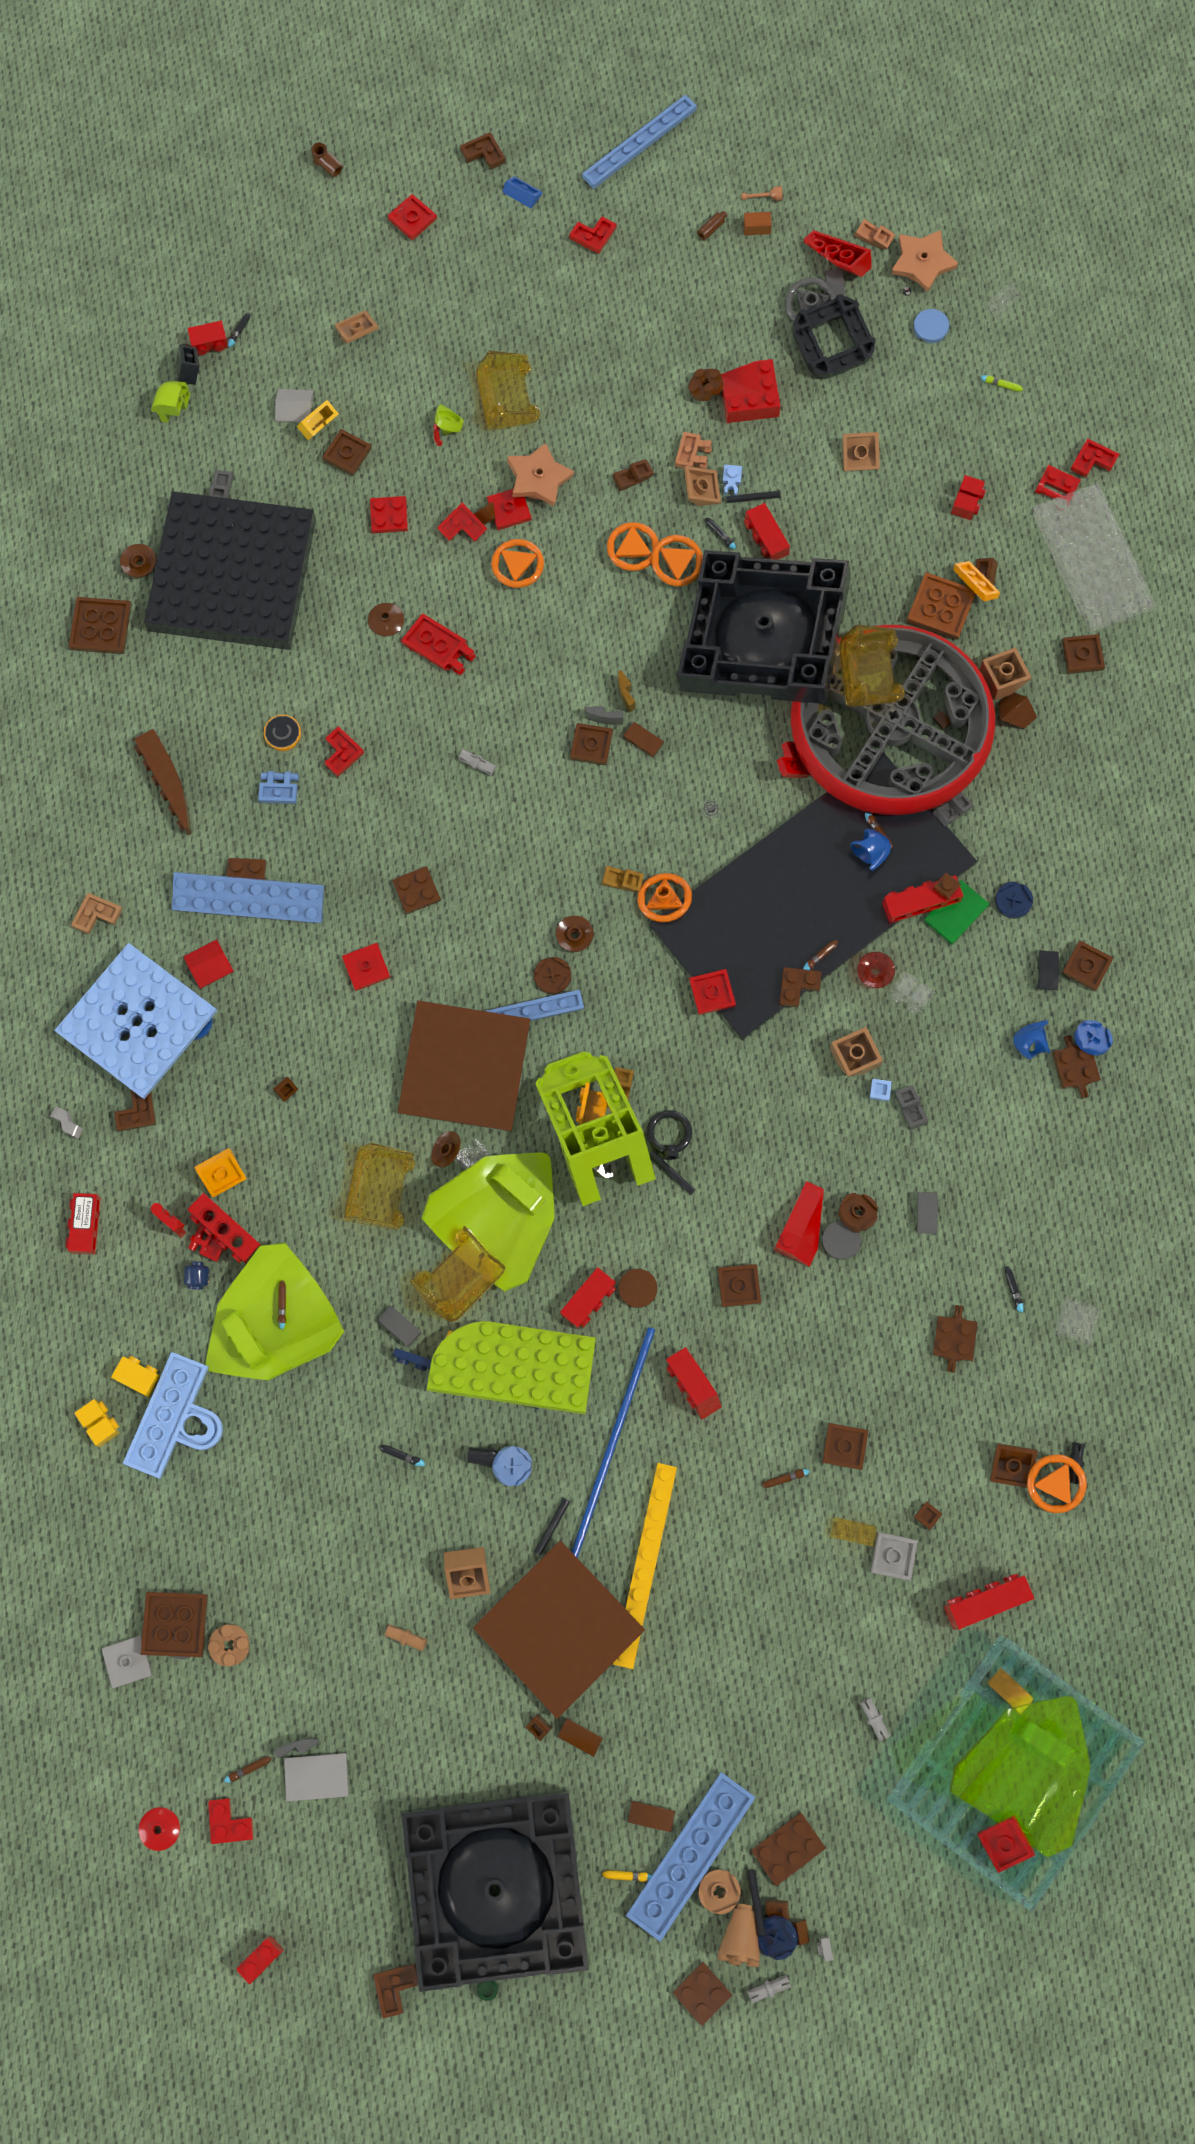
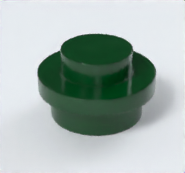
[477,1981,498,2001]

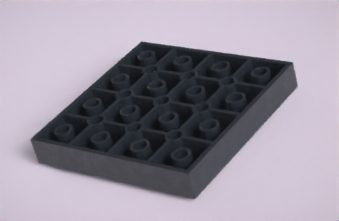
[144,491,316,650]

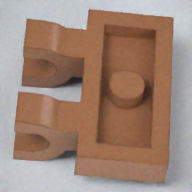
[675,432,712,469]

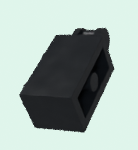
[175,344,200,385]

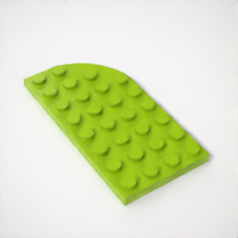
[427,1321,596,1415]

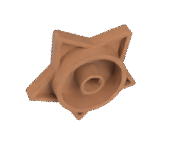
[892,231,958,292]
[507,444,574,506]

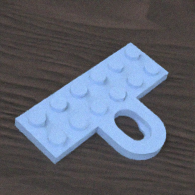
[123,1352,223,1479]

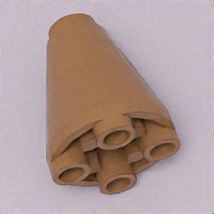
[717,1904,760,1968]

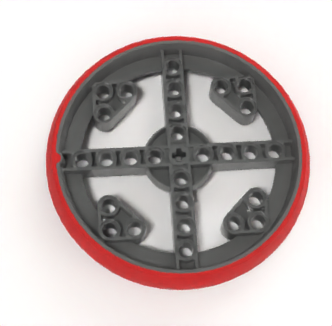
[791,625,995,815]

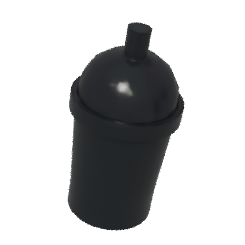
[467,1447,498,1468]

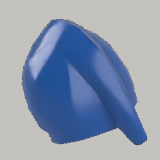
[850,829,891,871]
[1013,1020,1051,1059]

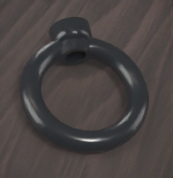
[646,1110,692,1160]

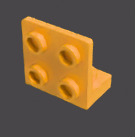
[576,1083,607,1125]

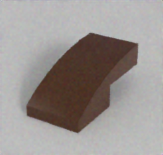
[612,459,654,491]
[628,1801,675,1832]

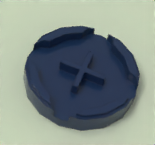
[995,881,1033,919]
[757,1915,798,1960]

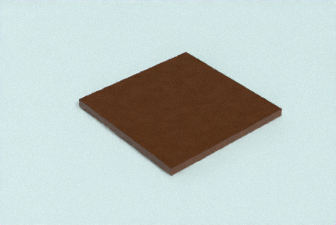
[398,1000,531,1132]
[473,1540,645,1719]

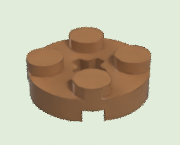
[208,1625,250,1666]
[698,1869,741,1914]

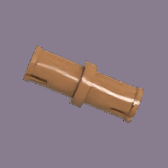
[385,1624,427,1652]

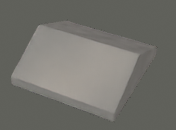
[275,389,314,423]

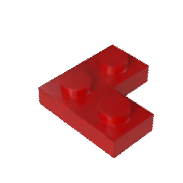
[569,216,617,254]
[1070,438,1119,478]
[437,502,487,541]
[324,726,364,777]
[776,741,810,778]
[208,1798,254,1844]

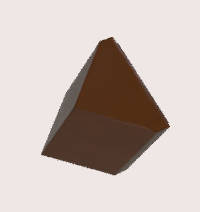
[473,502,496,525]
[273,1076,298,1102]
[526,1713,553,1741]
[791,1919,810,1945]

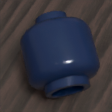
[183,1261,210,1290]

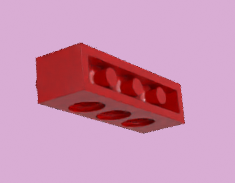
[187,1193,261,1264]

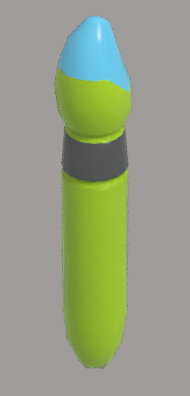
[981,375,1023,392]

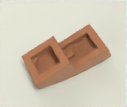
[854,219,895,250]

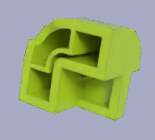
[151,381,190,423]

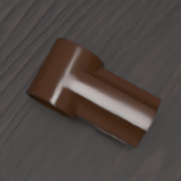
[311,142,343,177]

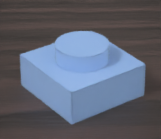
[869,1079,892,1102]

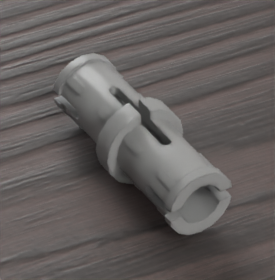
[458,749,496,776]
[859,1697,890,1741]
[747,1974,791,2004]

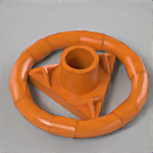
[607,522,659,571]
[652,535,703,586]
[491,539,544,588]
[637,873,692,922]
[1027,1454,1087,1513]

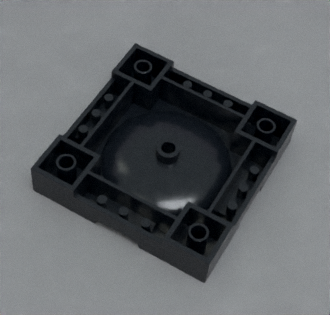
[677,550,851,704]
[402,1790,589,1992]

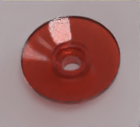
[857,952,895,989]

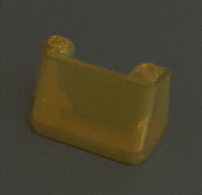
[476,350,540,430]
[839,625,904,707]
[344,1142,415,1230]
[410,1226,505,1322]

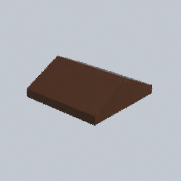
[990,1443,1038,1488]

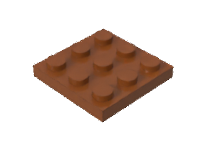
[906,572,976,640]

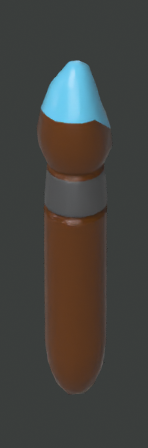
[865,813,893,850]
[803,940,838,970]
[278,1280,286,1329]
[762,1469,809,1488]
[224,1756,271,1783]

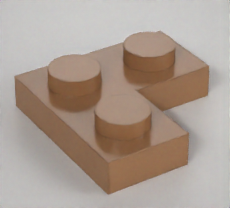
[71,893,123,934]

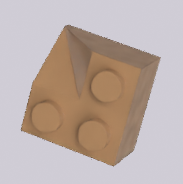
[979,647,1032,701]
[830,1027,883,1077]

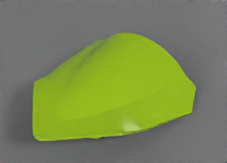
[421,1152,555,1292]
[205,1242,344,1381]

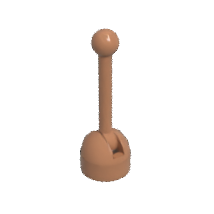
[741,186,783,201]

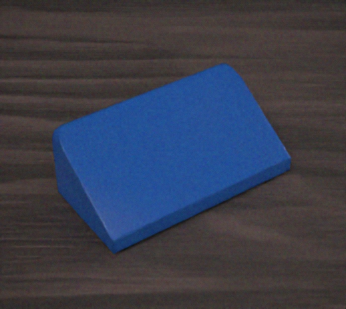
[503,176,542,208]

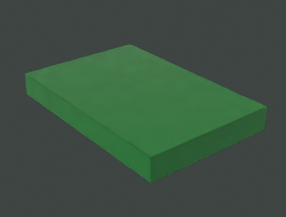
[924,880,990,945]

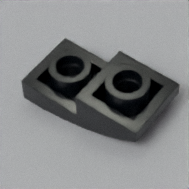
[1037,950,1059,991]

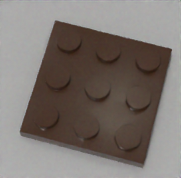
[69,597,132,654]
[140,1592,208,1657]

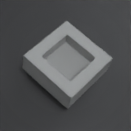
[816,1935,833,1961]

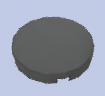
[822,1221,861,1260]

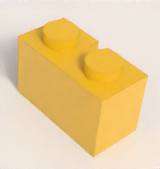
[296,400,338,441]
[111,1356,161,1397]
[74,1399,119,1447]

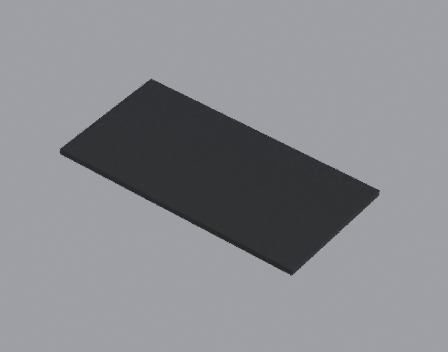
[649,752,978,1040]

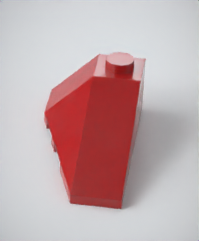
[804,230,872,277]
[774,1181,824,1267]

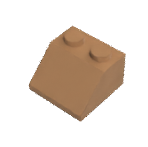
[444,1547,490,1599]

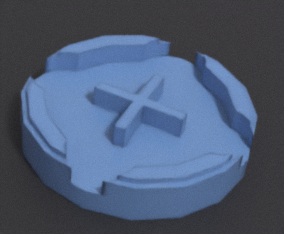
[913,309,949,343]
[492,1445,532,1486]

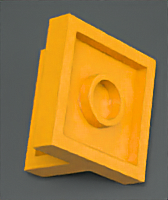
[194,1148,247,1198]

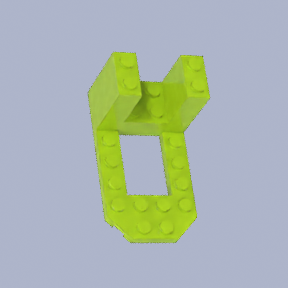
[535,1051,656,1206]

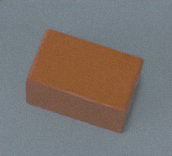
[743,212,772,236]

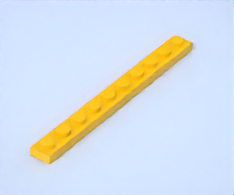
[613,1463,677,1669]

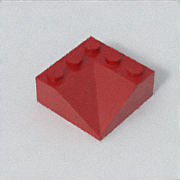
[721,359,781,423]

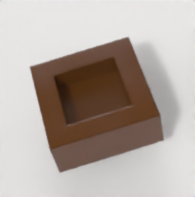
[933,873,961,900]
[913,1501,942,1530]
[766,1899,790,1921]

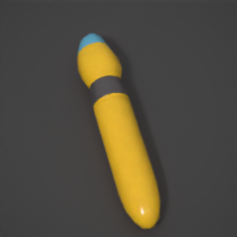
[602,1870,652,1882]

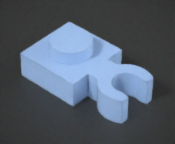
[723,465,742,495]

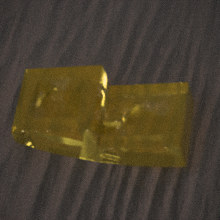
[830,1517,877,1547]

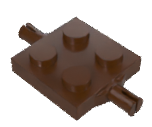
[1052,1035,1101,1099]
[933,1305,978,1373]

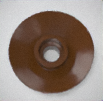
[120,544,157,578]
[368,603,404,636]
[556,915,594,952]
[431,1131,461,1168]

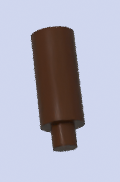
[697,211,727,241]

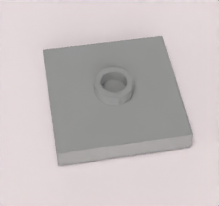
[870,1532,918,1581]
[102,1635,153,1689]

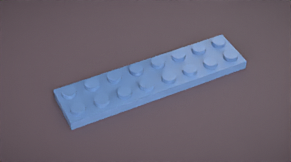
[172,872,324,923]
[626,1772,755,1942]

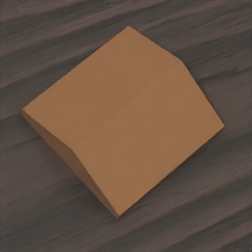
[335,310,379,343]
[842,432,880,471]
[684,466,721,506]

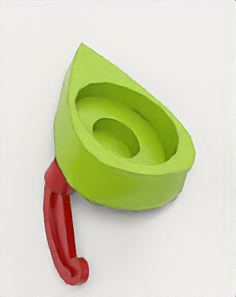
[433,404,464,447]

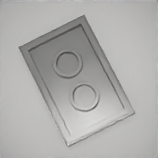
[284,1753,349,1802]

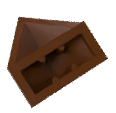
[998,693,1037,730]

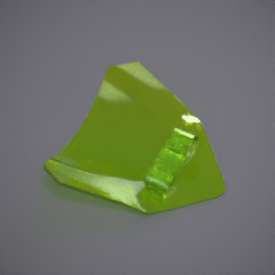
[949,1696,1091,1858]

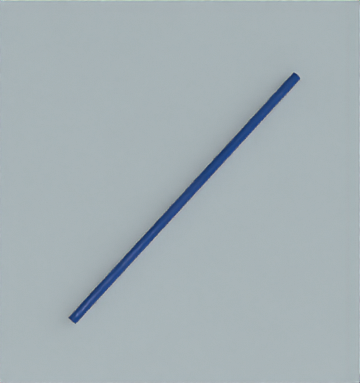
[571,1327,655,1558]

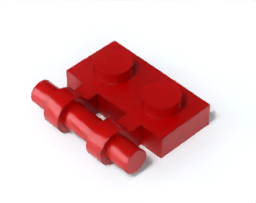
[188,1214,228,1262]

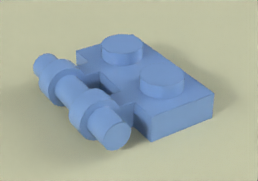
[258,771,299,804]

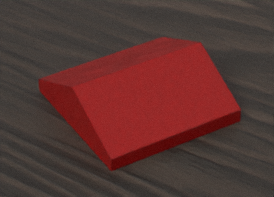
[183,939,234,989]

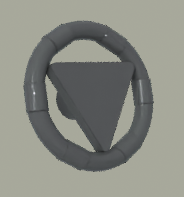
[785,277,836,328]

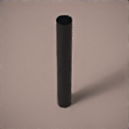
[726,490,781,503]
[649,1151,696,1195]
[534,1498,570,1555]
[747,1869,766,1937]

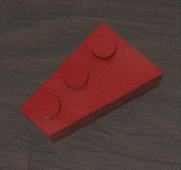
[666,1347,722,1420]

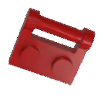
[1035,465,1081,507]
[151,1203,187,1238]

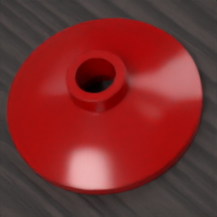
[139,1807,180,1851]

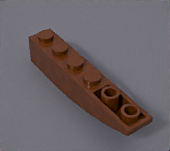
[134,729,191,835]

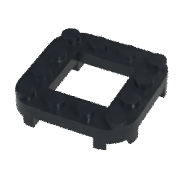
[792,294,876,379]

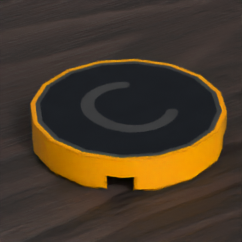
[264,715,301,751]

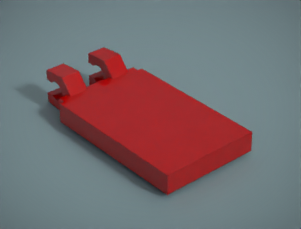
[401,613,476,676]

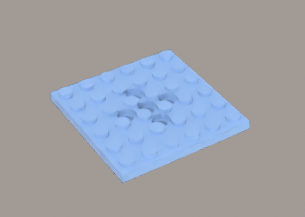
[54,943,217,1099]

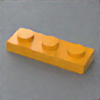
[953,561,1000,601]

